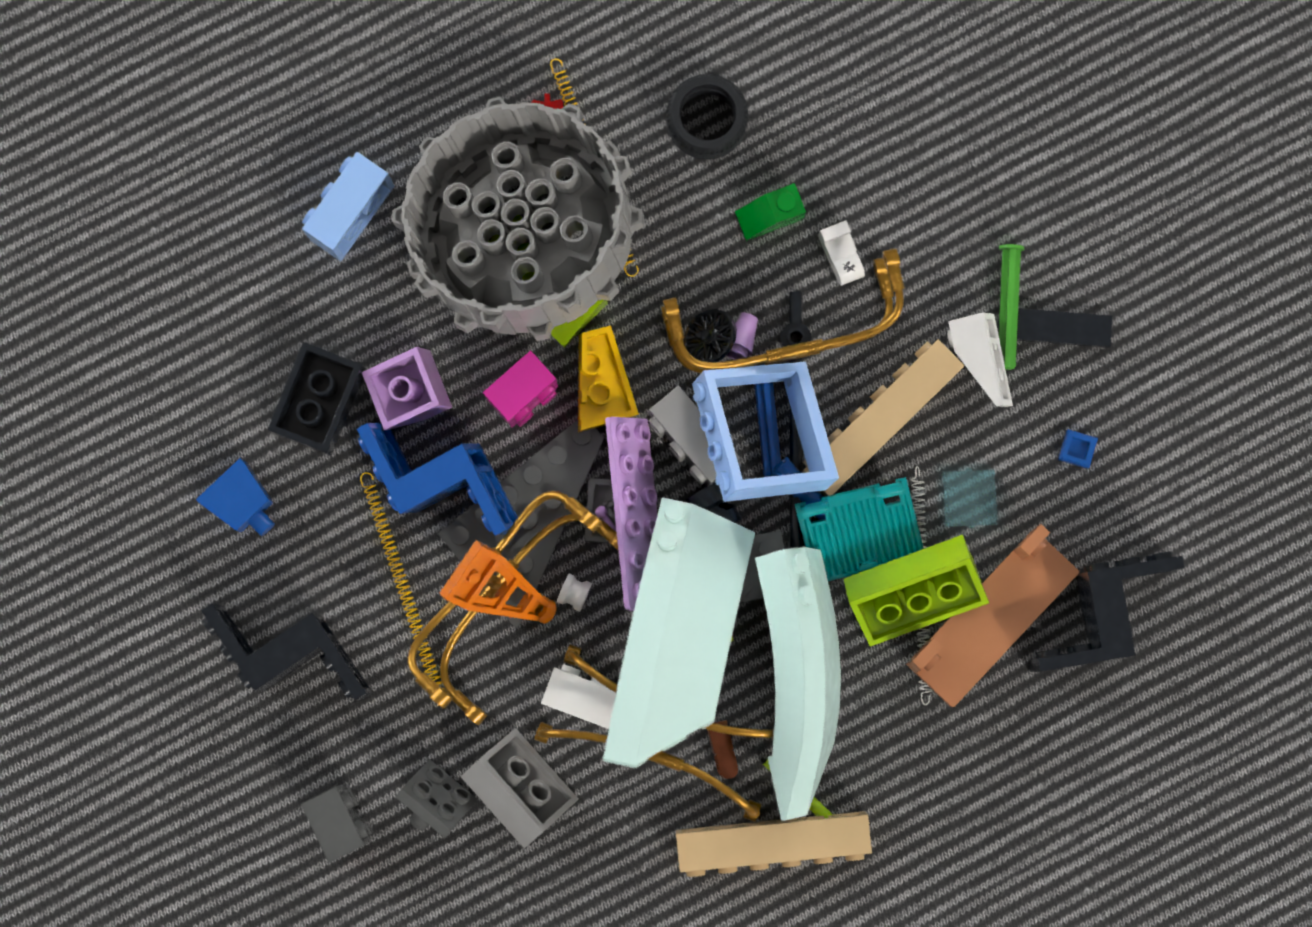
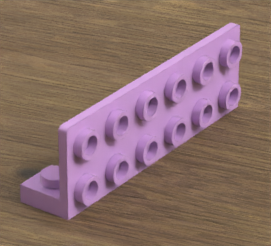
[605,417,657,611]

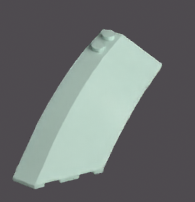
[603,498,755,768]
[755,547,841,821]

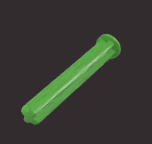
[998,244,1024,370]

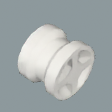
[557,574,592,612]

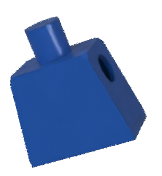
[196,458,275,537]

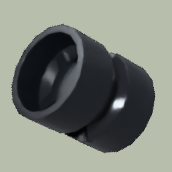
[685,483,742,523]

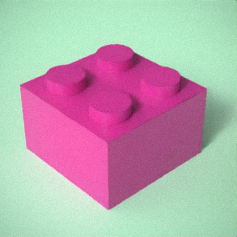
[483,350,558,428]

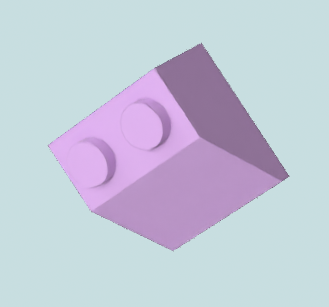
[362,347,452,430]

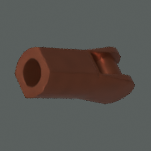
[707,720,738,779]

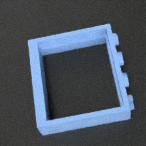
[692,362,839,502]

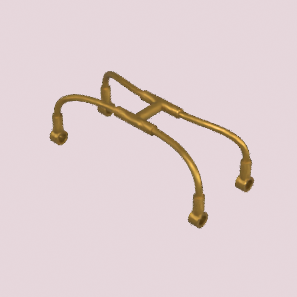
[661,248,905,373]
[408,491,619,725]
[534,644,774,822]

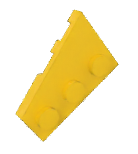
[578,325,639,433]

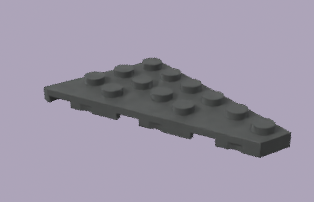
[438,419,604,629]

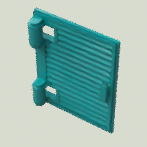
[795,477,924,581]

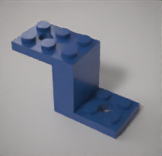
[357,423,522,536]

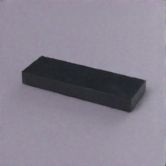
[1017,308,1113,348]

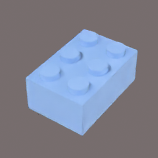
[302,152,394,261]

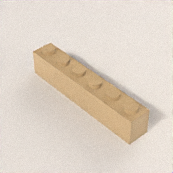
[802,339,965,497]
[676,811,872,877]

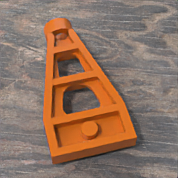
[439,540,556,624]

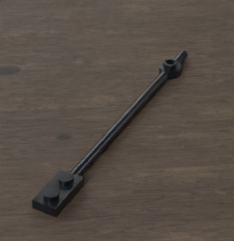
[780,291,812,548]

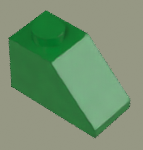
[735,183,806,241]

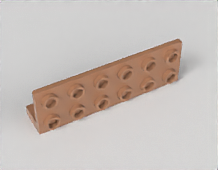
[906,524,1079,707]

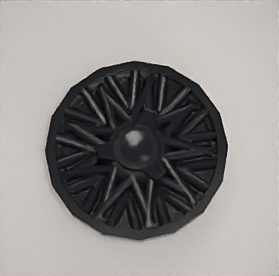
[684,309,737,362]

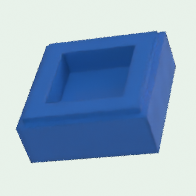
[1057,429,1098,469]

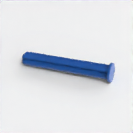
[754,364,781,477]

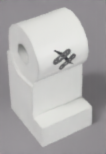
[818,221,865,286]

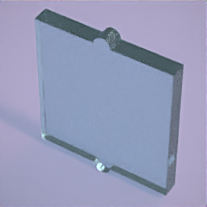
[942,468,998,529]

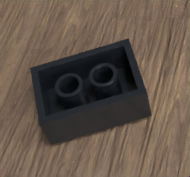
[267,342,366,456]

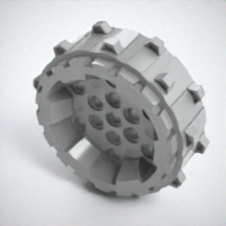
[392,97,644,341]

